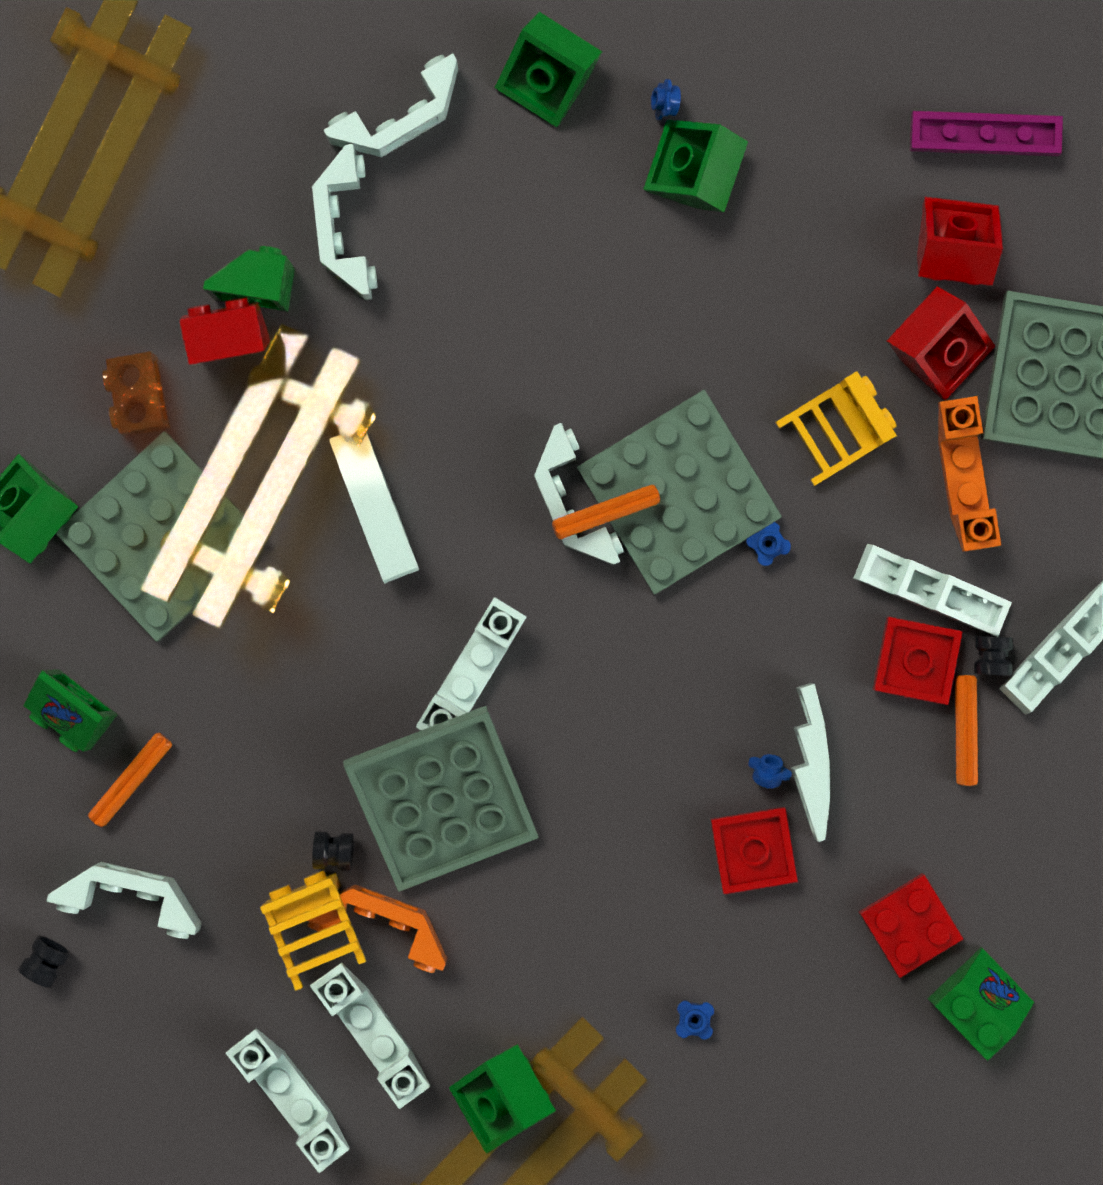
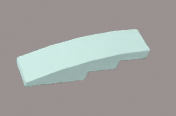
[329,426,419,584]
[853,544,1012,637]
[999,581,1103,715]
[791,683,830,842]

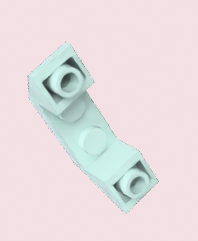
[324,53,458,157]
[312,144,378,300]
[534,423,624,565]
[416,597,526,730]
[47,862,202,939]
[310,962,430,1109]
[226,1028,350,1173]

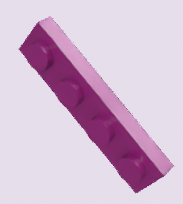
[910,111,1063,156]

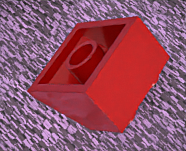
[917,197,1003,286]
[887,286,995,401]
[179,297,270,365]

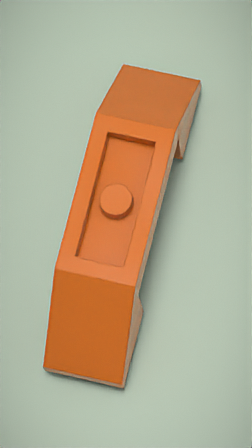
[938,396,1002,552]
[307,885,447,973]

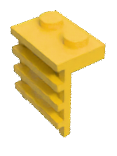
[775,371,897,486]
[260,870,366,991]

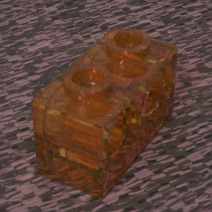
[102,351,170,437]

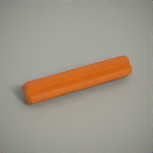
[552,484,660,539]
[955,675,978,786]
[88,733,172,827]

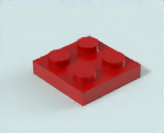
[872,617,963,705]
[710,807,798,894]
[859,873,963,978]

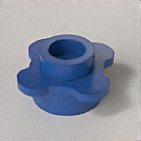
[651,79,681,120]
[746,522,791,566]
[748,754,792,788]
[676,1000,714,1040]

